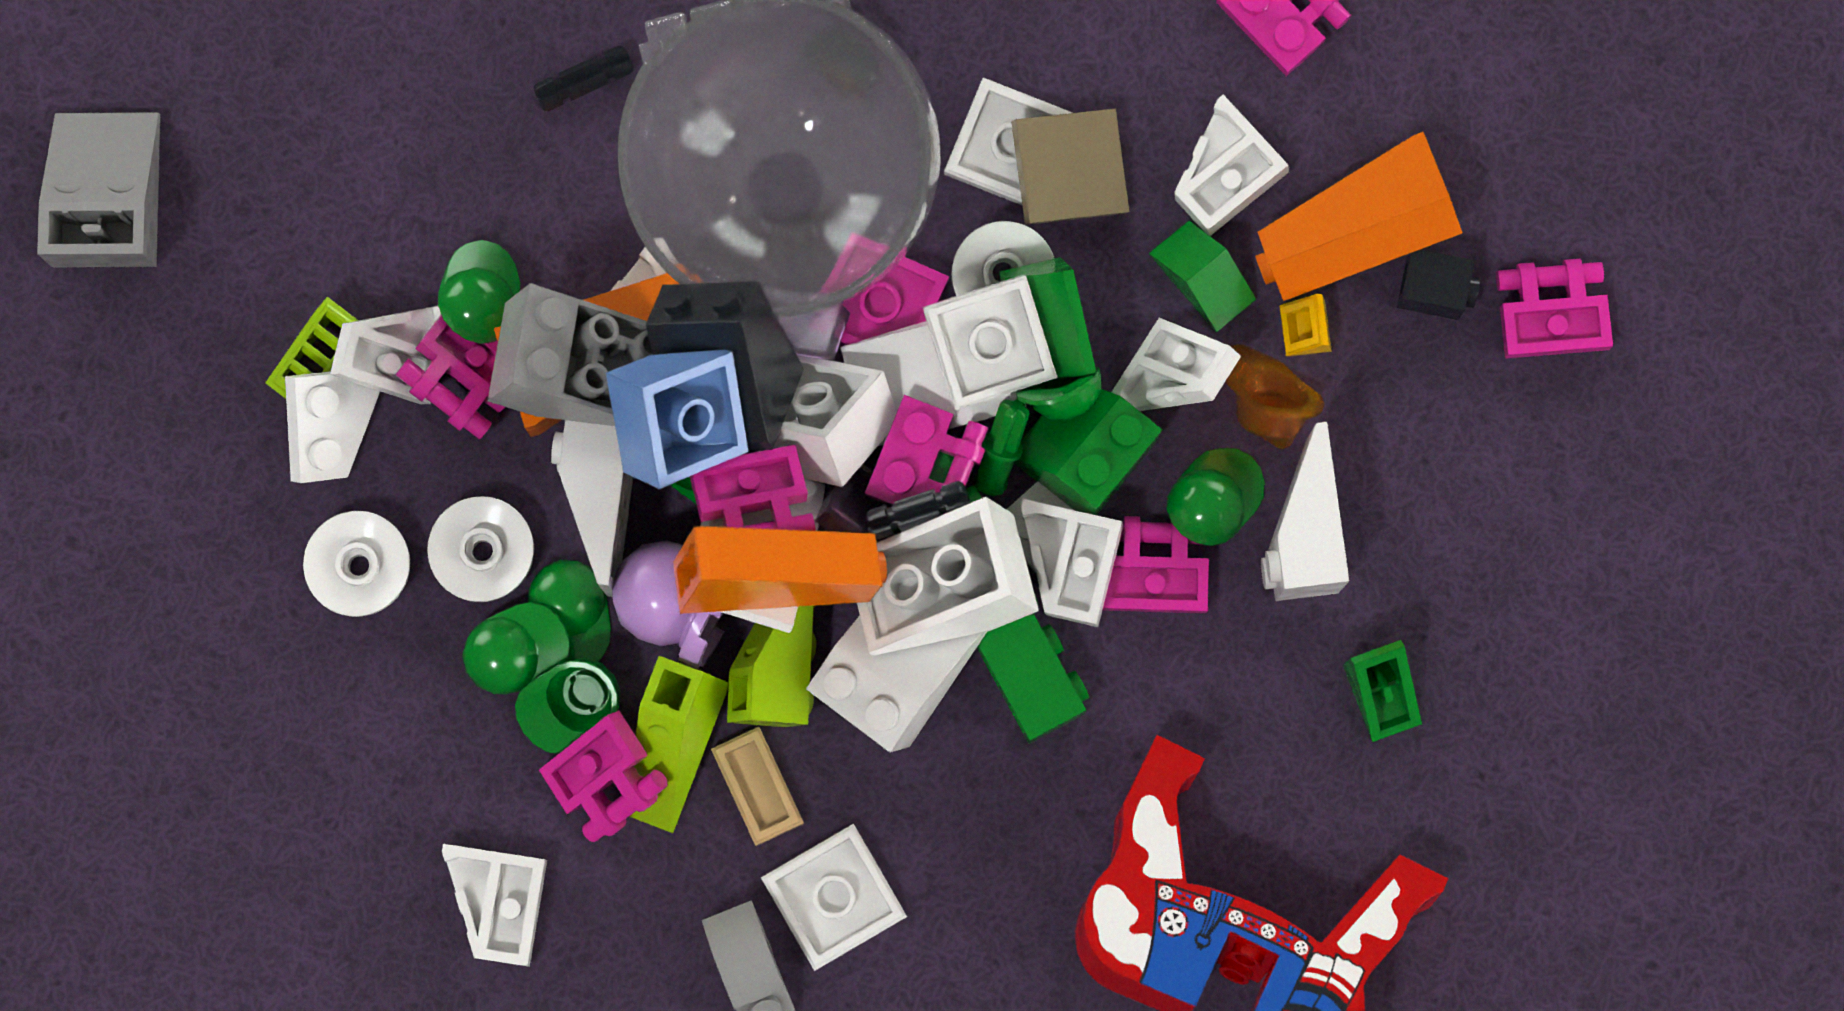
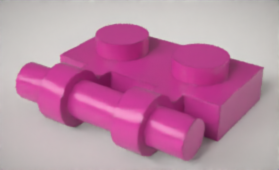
[1216,0,1352,76]
[1496,259,1613,359]
[395,314,505,440]
[865,395,988,515]
[690,445,816,531]
[1103,516,1209,613]
[539,711,668,842]

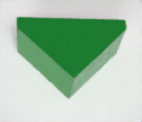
[1149,221,1256,333]
[1343,640,1422,742]

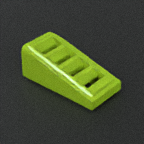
[265,297,359,399]

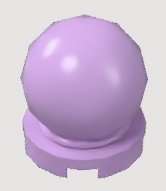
[612,540,725,670]

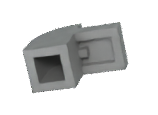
[702,900,796,1011]

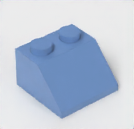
[606,350,748,489]

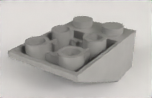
[37,113,160,268]
[488,283,653,426]

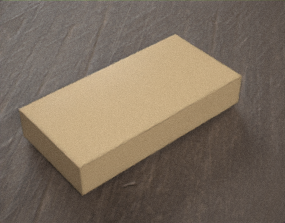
[711,727,804,846]

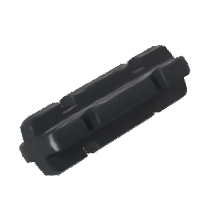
[533,46,633,111]
[865,481,970,540]

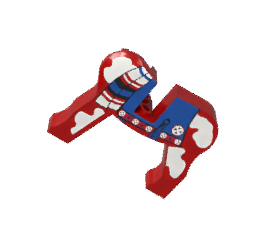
[1075,735,1449,1011]

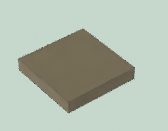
[1011,109,1129,225]

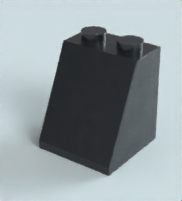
[646,281,804,450]

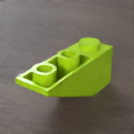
[727,605,816,727]
[629,656,729,833]

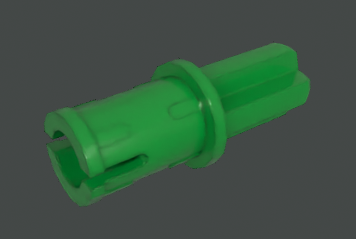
[973,399,1030,496]

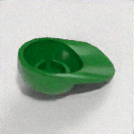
[438,240,520,344]
[1016,367,1101,420]
[1167,448,1265,546]
[527,560,611,662]
[462,602,570,695]
[515,658,621,754]

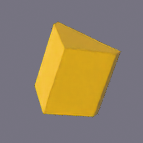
[1279,294,1332,356]

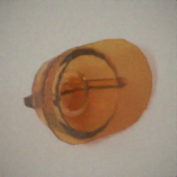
[1225,344,1325,449]

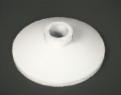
[952,221,1054,296]
[428,496,534,602]
[303,511,410,617]

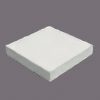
[944,78,1072,205]
[922,275,1057,410]
[761,824,907,971]

